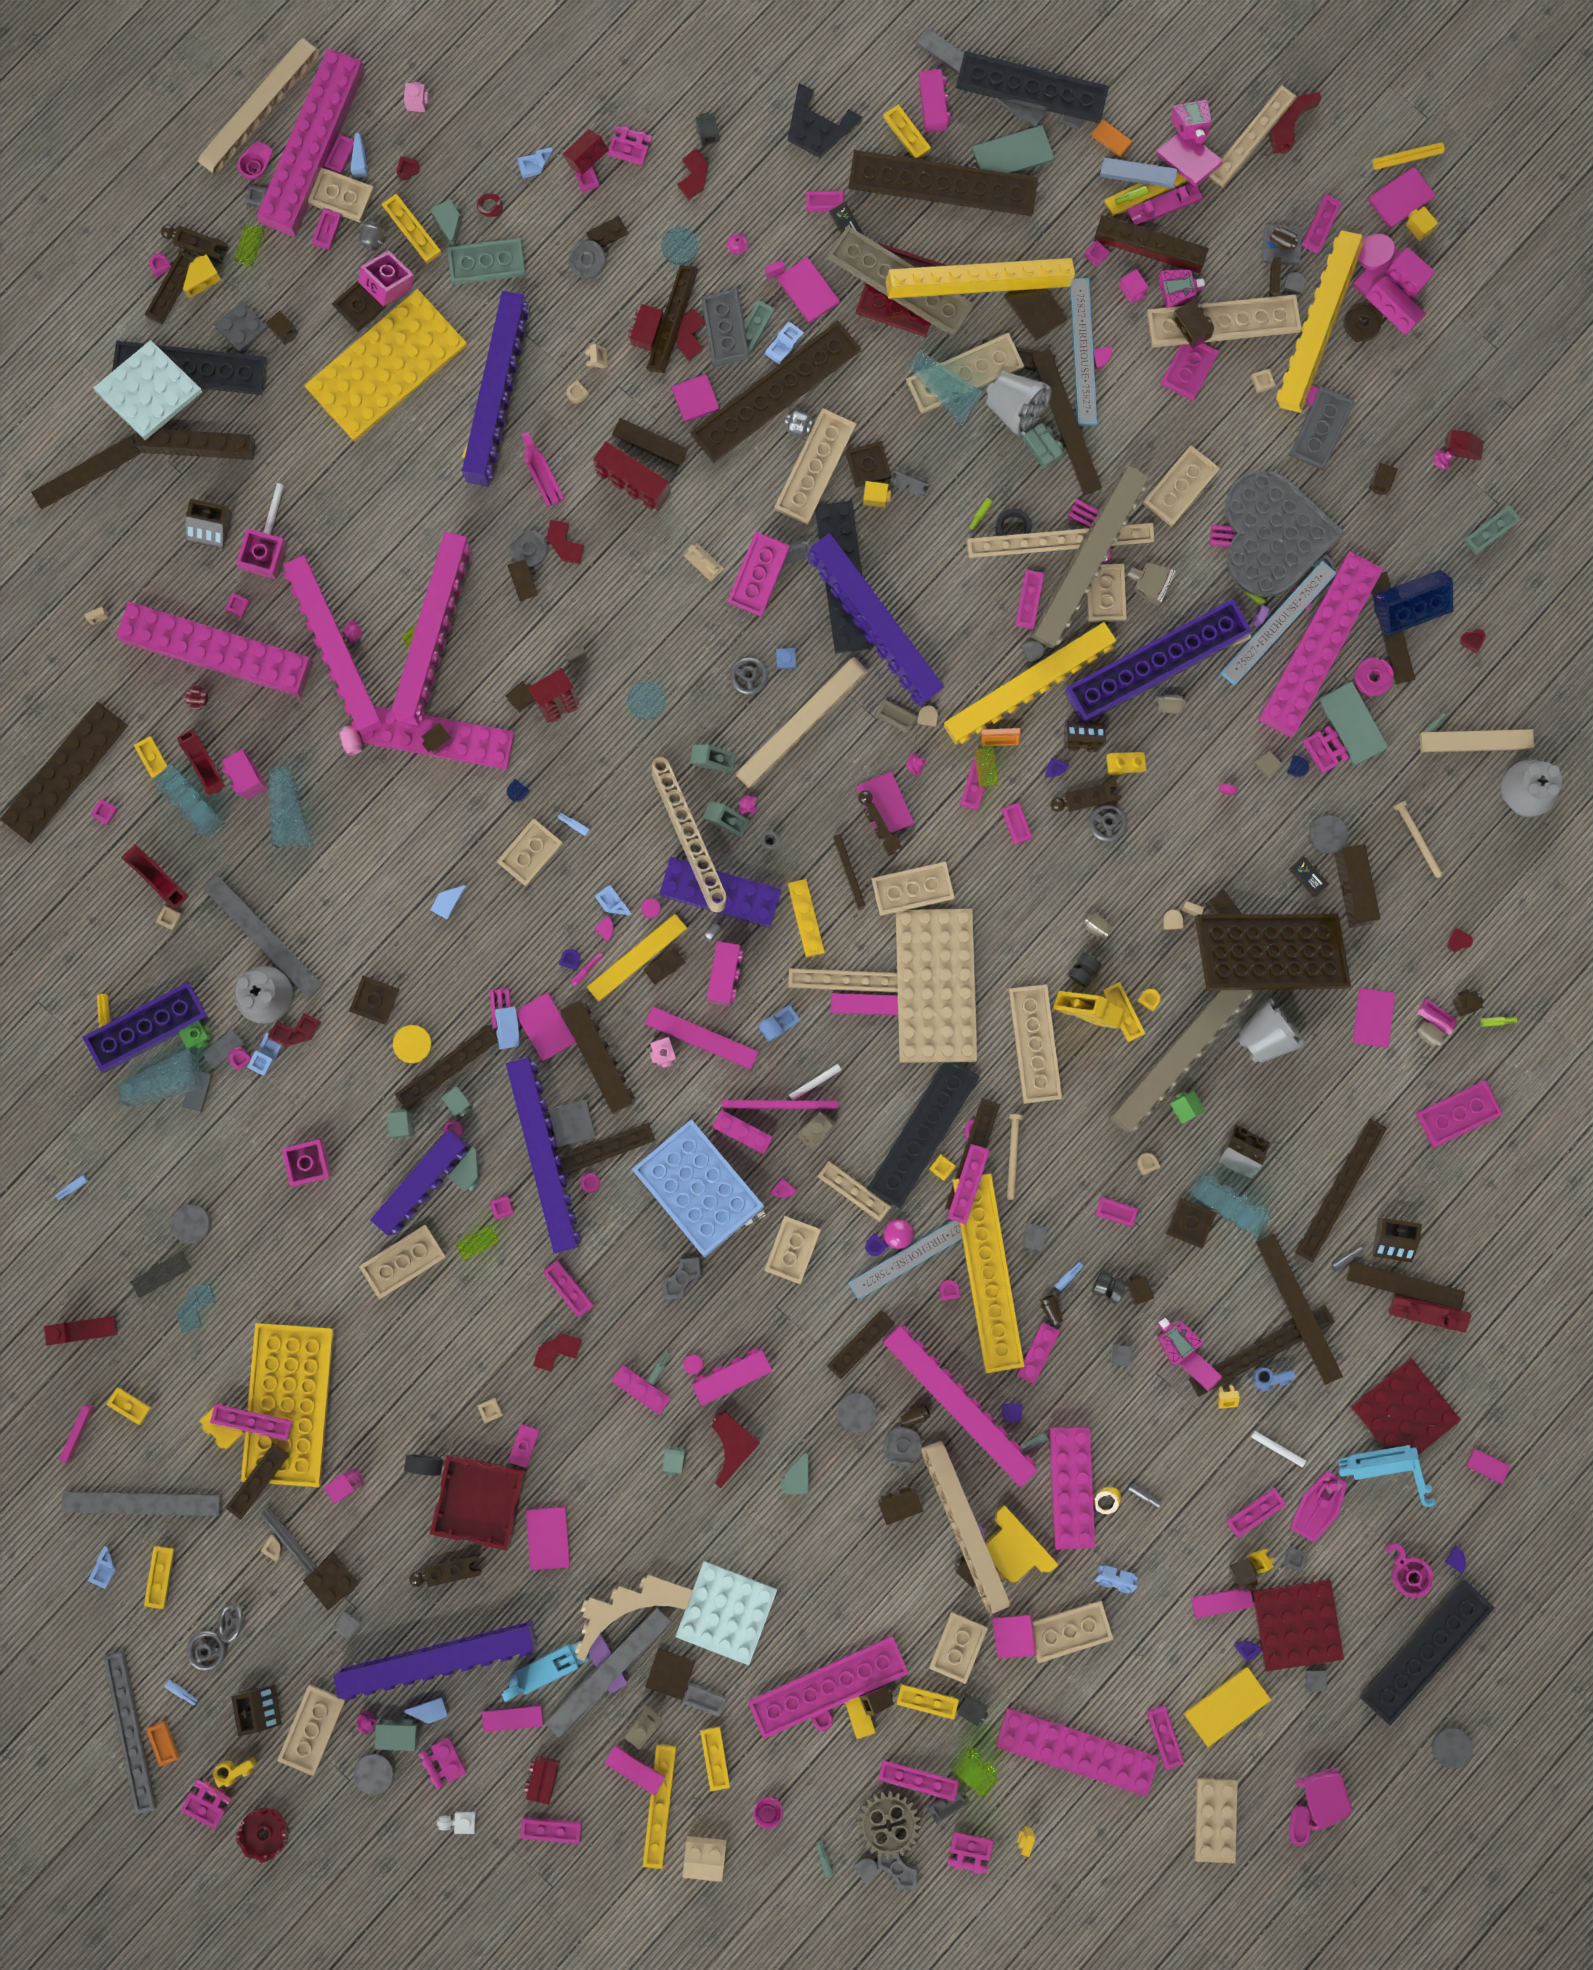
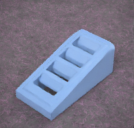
[351,133,369,178]

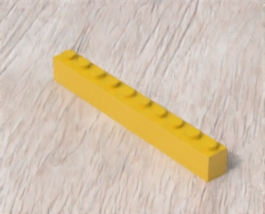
[1276,230,1364,413]
[885,258,1075,298]
[943,622,1117,745]

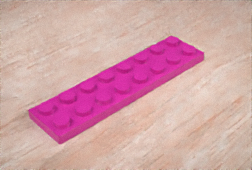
[359,706,515,770]
[748,1636,909,1739]
[995,1707,1159,1797]

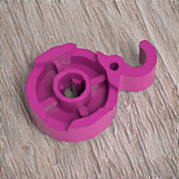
[1384,1543,1434,1598]

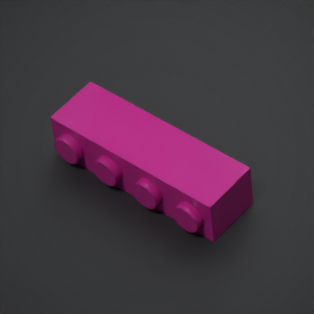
[692,1348,773,1406]

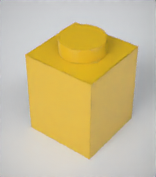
[1406,207,1438,241]
[863,481,891,508]

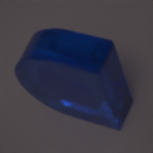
[1286,755,1309,777]
[507,779,530,802]

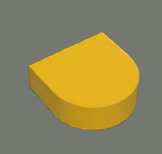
[1137,989,1160,1012]

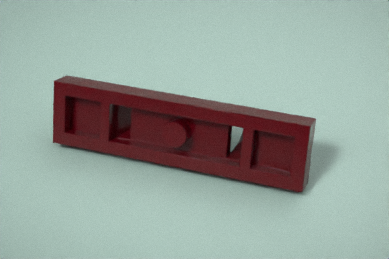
[1389,1294,1471,1333]

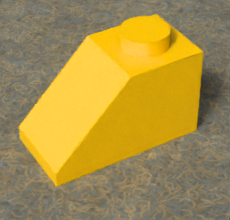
[183,255,221,299]

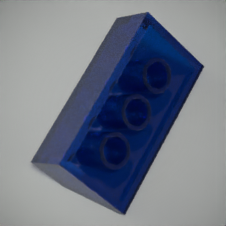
[1374,569,1454,637]

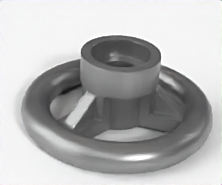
[730,658,768,695]
[1089,804,1127,842]
[218,1602,246,1643]
[186,1631,226,1671]

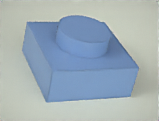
[776,648,796,669]

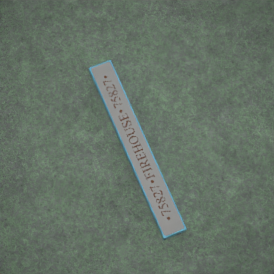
[1070,278,1097,426]
[1220,561,1336,686]
[848,1220,962,1300]

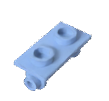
[1095,1565,1138,1593]

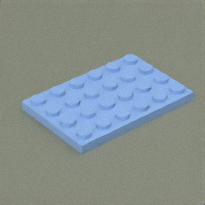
[632,1119,765,1257]

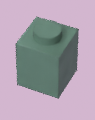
[441,1086,473,1117]

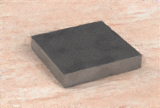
[549,1100,596,1147]

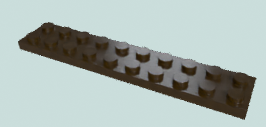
[848,150,1038,216]
[690,320,861,464]

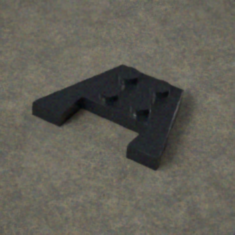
[788,83,863,158]

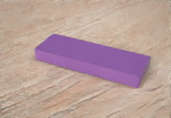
[582,1633,628,1693]

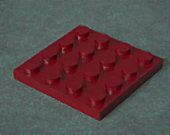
[855,243,948,337]
[1350,1358,1461,1455]
[1252,1579,1344,1672]

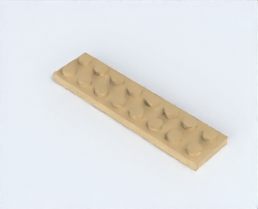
[1147,295,1301,348]

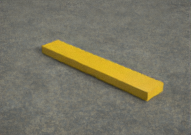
[1104,167,1188,218]
[587,914,688,1002]
[643,1744,676,1869]

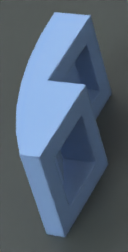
[765,322,804,364]
[495,1007,519,1050]
[247,1032,283,1076]

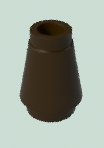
[1040,1294,1063,1325]
[900,1403,931,1427]

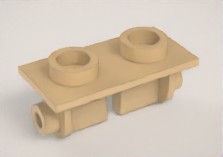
[684,543,724,582]

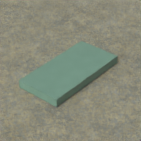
[972,125,1054,174]
[447,238,526,285]
[1318,682,1389,766]

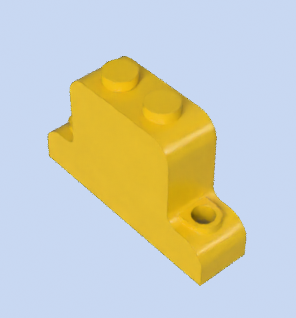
[1053,991,1126,1029]
[985,1504,1058,1582]

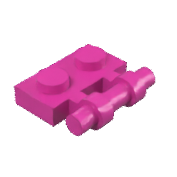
[607,126,653,166]
[1302,726,1350,774]
[418,1736,467,1789]
[180,1779,233,1829]
[947,1831,993,1874]

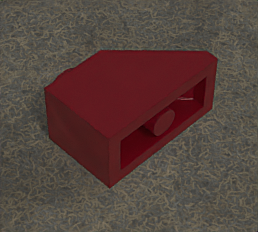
[1444,429,1484,460]

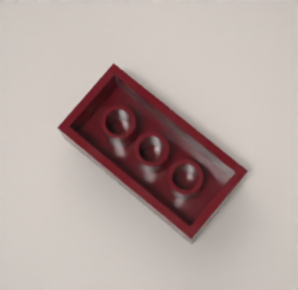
[593,441,671,511]
[528,668,580,723]

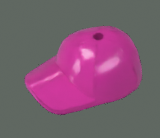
[237,142,272,180]

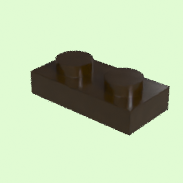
[586,216,628,247]
[643,947,686,985]

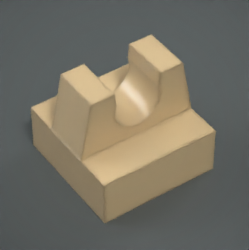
[585,344,608,369]

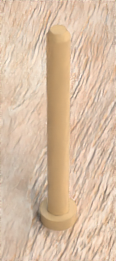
[1393,801,1442,878]
[1007,1114,1023,1200]

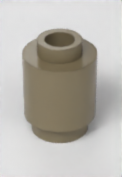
[1157,694,1185,714]
[1083,912,1112,939]
[1415,1020,1446,1047]

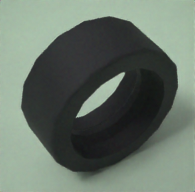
[995,508,1032,536]
[404,1454,443,1476]

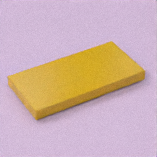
[1183,1666,1271,1747]

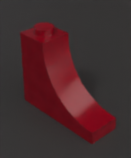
[1268,91,1321,154]
[44,1316,118,1346]
[712,1411,760,1488]

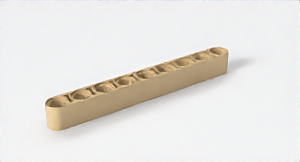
[198,38,319,175]
[736,657,868,789]
[651,757,726,912]
[921,1441,1009,1614]

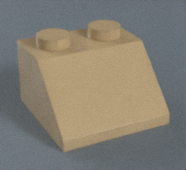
[683,1836,727,1882]

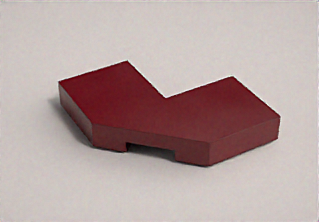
[677,149,708,201]
[677,308,706,361]
[547,520,584,565]
[268,1013,321,1047]
[533,1334,582,1372]

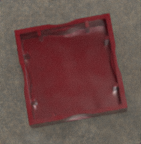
[430,1454,526,1551]

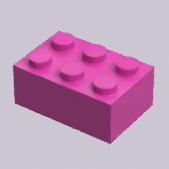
[707,941,743,1006]

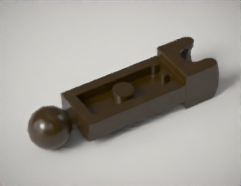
[161,224,229,264]
[1050,781,1121,812]
[858,790,902,856]
[409,1554,482,1587]

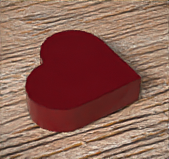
[396,156,420,181]
[1460,629,1486,653]
[1447,928,1473,952]

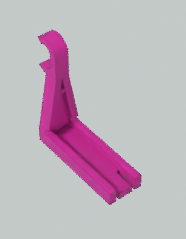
[521,431,565,508]

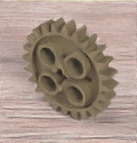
[856,1791,921,1859]

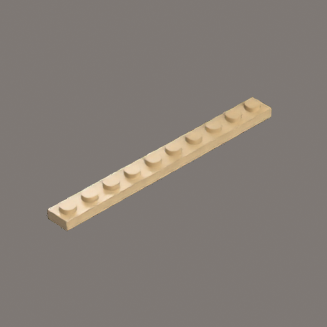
[966,523,1154,558]

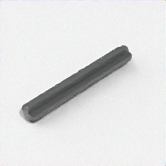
[261,1508,317,1574]

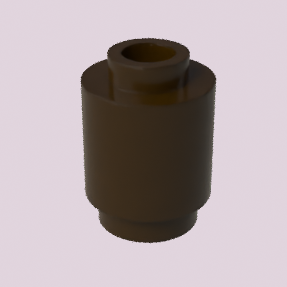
[1270,226,1299,252]

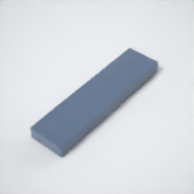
[1100,157,1178,189]

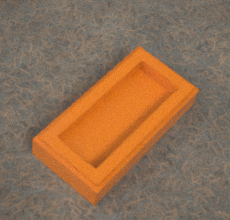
[1091,119,1132,158]
[981,728,1020,747]
[146,1721,180,1767]

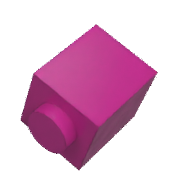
[1118,269,1149,304]

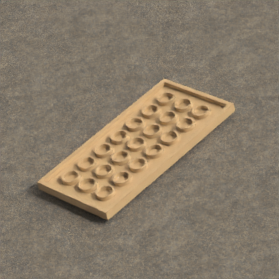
[895,909,977,1063]

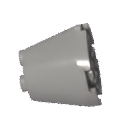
[986,371,1052,436]
[1501,760,1562,817]
[235,966,294,1024]
[1237,997,1306,1063]

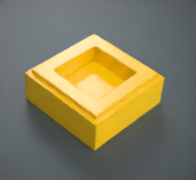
[929,1154,956,1181]

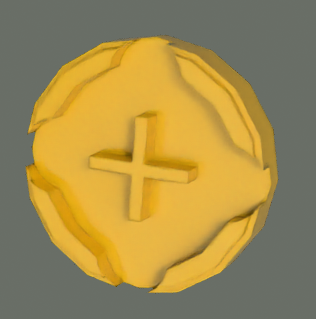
[393,1025,432,1064]

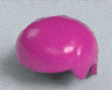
[883,1220,915,1249]
[753,1797,784,1829]

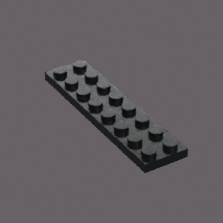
[956,51,1109,124]
[112,340,267,395]
[815,501,873,654]
[867,1062,980,1209]
[1359,1579,1495,1726]

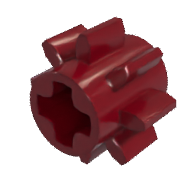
[185,686,208,710]

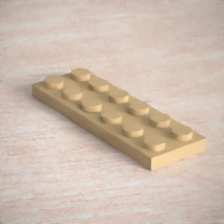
[906,333,1024,415]
[774,408,856,525]
[1008,984,1062,1104]

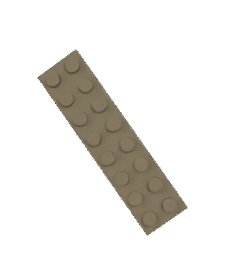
[827,226,974,337]

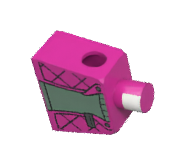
[1171,100,1211,144]
[1158,270,1205,308]
[1157,1316,1204,1366]

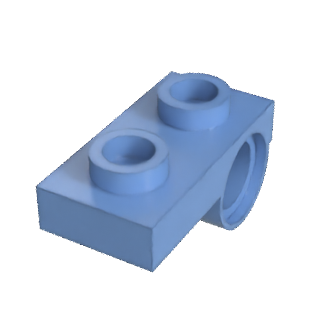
[758,1005,801,1042]
[1253,1367,1296,1391]

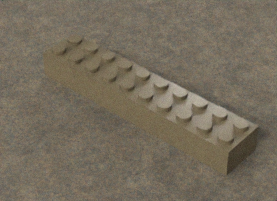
[1029,465,1149,648]
[1108,990,1256,1133]

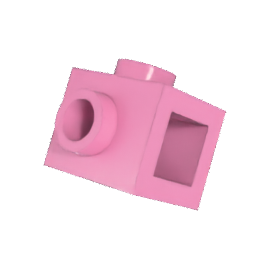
[404,82,429,112]
[650,1037,677,1068]

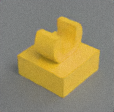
[1217,1385,1240,1409]
[1247,1549,1274,1574]

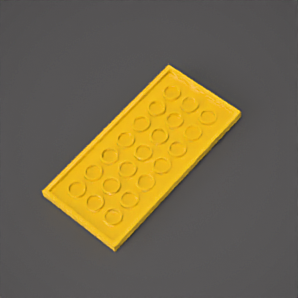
[304,289,468,442]
[241,1323,334,1487]

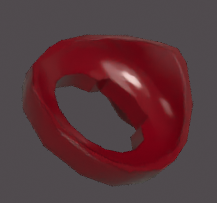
[477,193,503,217]

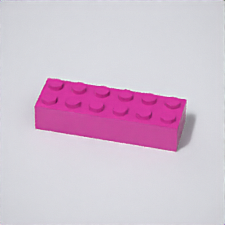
[1048,1426,1095,1549]

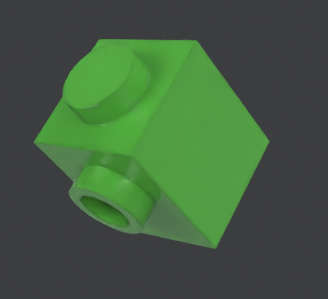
[178,1021,212,1051]
[1170,1090,1205,1123]

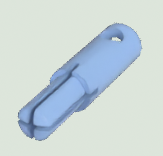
[558,813,590,836]
[55,1175,88,1200]
[1054,1262,1083,1292]
[164,1679,198,1705]

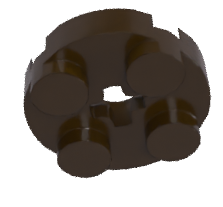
[1343,303,1383,342]

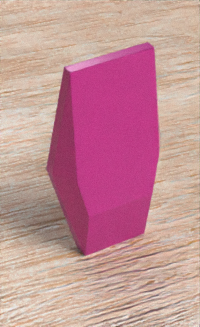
[1289,1470,1347,1543]

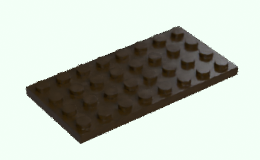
[1195,914,1351,991]

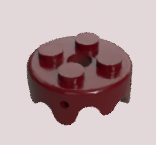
[236,1808,289,1863]

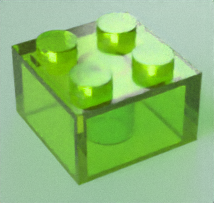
[950,1745,999,1798]

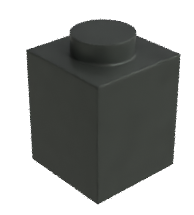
[696,113,720,146]
[956,1693,988,1726]

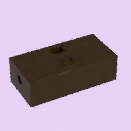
[1334,844,1381,928]

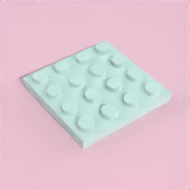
[93,340,202,440]
[675,1561,777,1665]

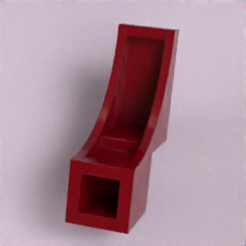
[177,728,225,796]
[121,844,189,909]

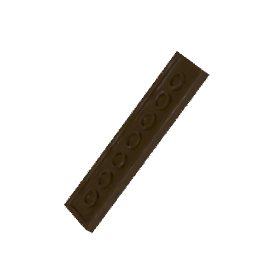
[0,701,128,844]

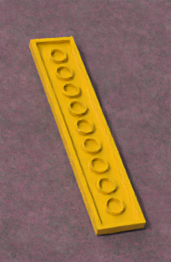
[952,1173,1024,1373]

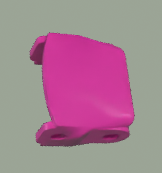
[1294,1768,1352,1830]

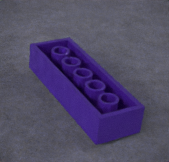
[659,857,781,929]
[82,982,209,1073]
[370,1130,470,1235]

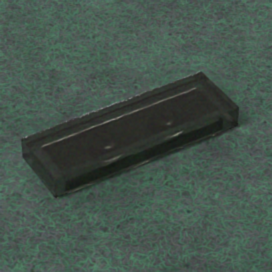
[130,1251,192,1298]

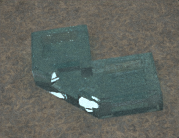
[177,1284,216,1333]

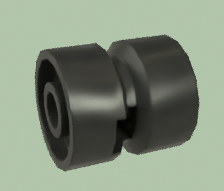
[1067,952,1103,988]
[1091,1270,1127,1305]

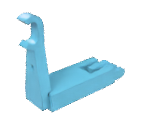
[1338,1445,1436,1507]
[502,1641,591,1701]

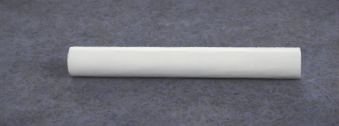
[263,483,284,535]
[789,1064,841,1101]
[1251,1431,1306,1467]

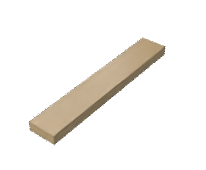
[1209,85,1297,188]
[1419,729,1534,753]
[788,968,898,993]

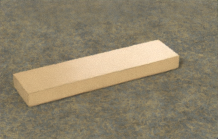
[817,1161,891,1222]

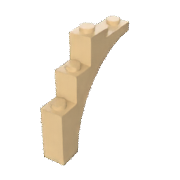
[575,1574,693,1661]

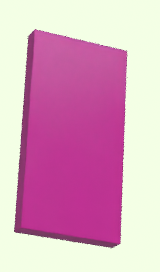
[727,531,791,617]
[1415,1080,1503,1148]

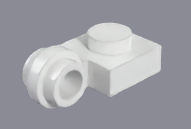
[437,1812,476,1834]

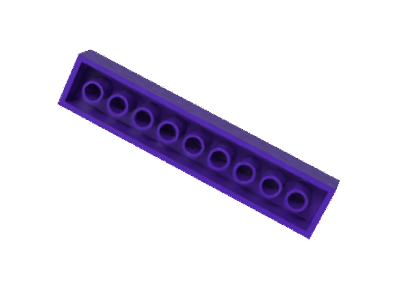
[462,290,530,487]
[807,533,944,707]
[1064,599,1252,722]
[506,1057,582,1253]
[333,1621,538,1701]

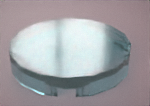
[661,227,698,265]
[627,682,665,720]

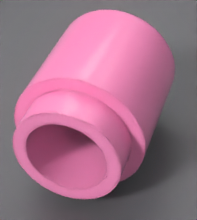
[339,726,362,755]

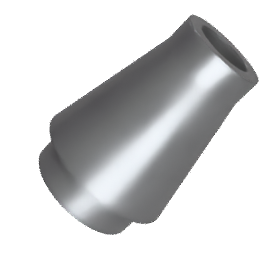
[760,831,780,850]

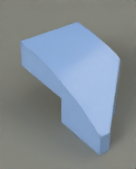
[517,147,552,178]
[431,885,466,919]
[594,885,631,916]
[88,1546,116,1590]
[404,1697,448,1724]

